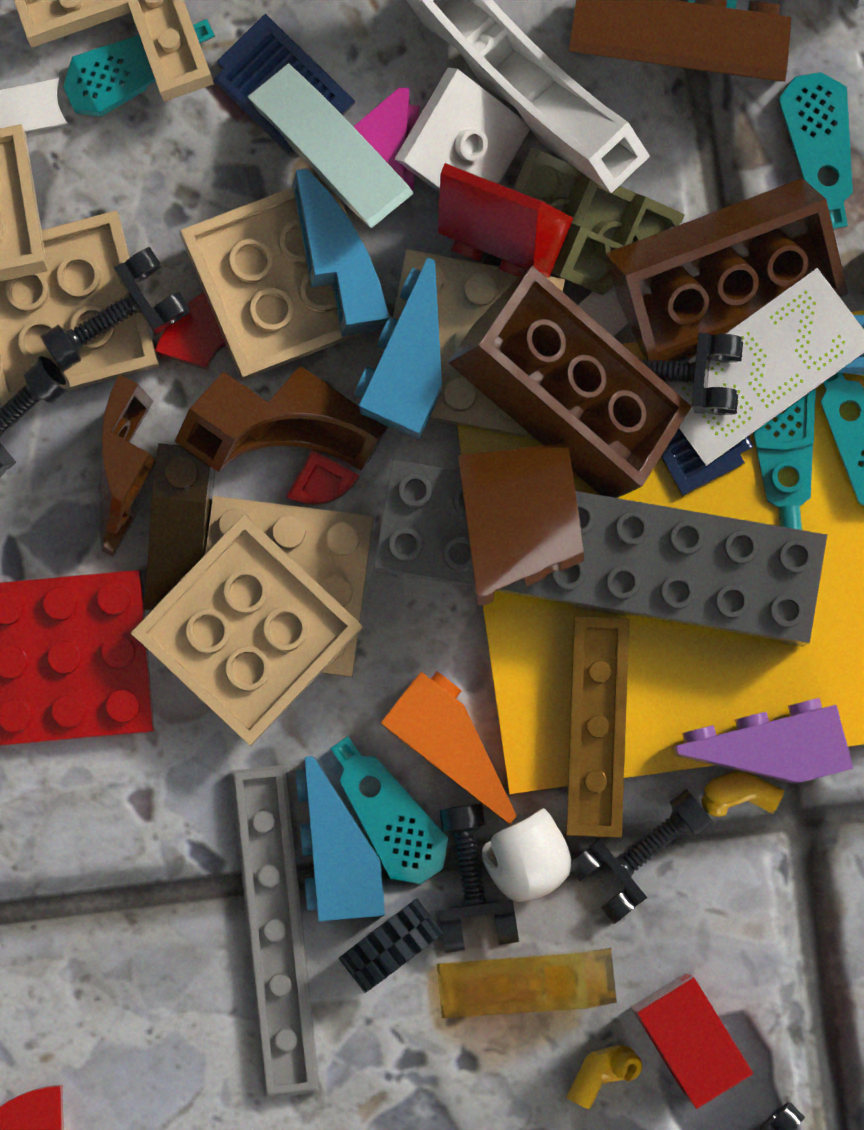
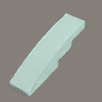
[248,63,413,228]

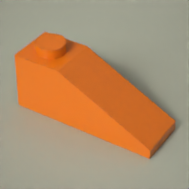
[381,671,517,825]

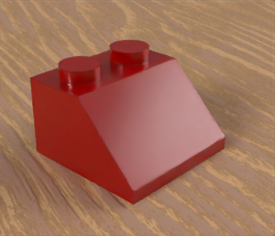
[438,163,573,278]

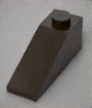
[144,443,216,611]

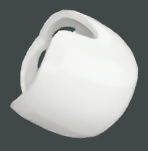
[482,808,571,902]

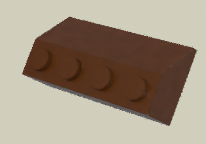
[568,0,792,82]
[605,178,849,362]
[448,265,692,498]

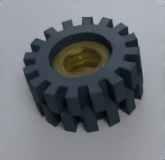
[339,898,443,993]

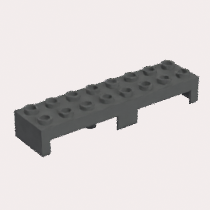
[374,460,828,647]

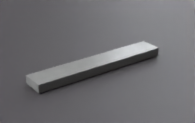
[231,765,320,1098]

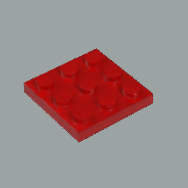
[0,570,155,746]

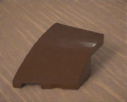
[99,374,156,557]
[458,442,584,606]

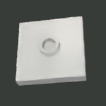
[394,67,530,193]

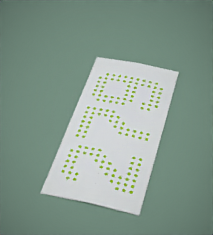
[665,268,864,466]

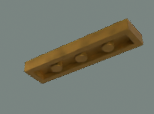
[566,616,629,837]

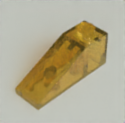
[437,948,617,1018]

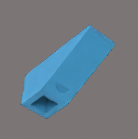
[354,257,442,441]
[296,756,386,922]

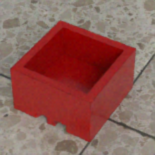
[631,973,754,1110]

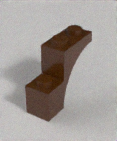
[175,366,388,472]

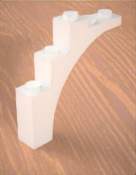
[406,0,650,193]

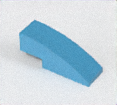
[292,168,389,337]

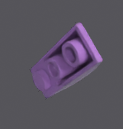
[672,698,854,784]

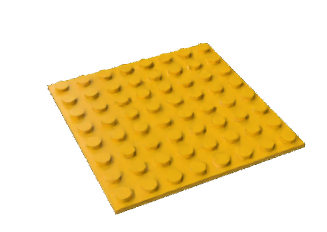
[457,310,864,795]

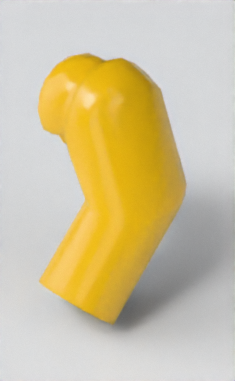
[701,770,785,817]
[566,1045,642,1110]

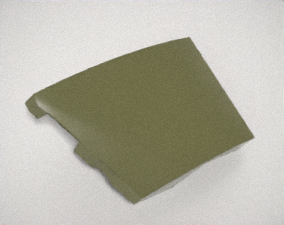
[513,148,685,295]

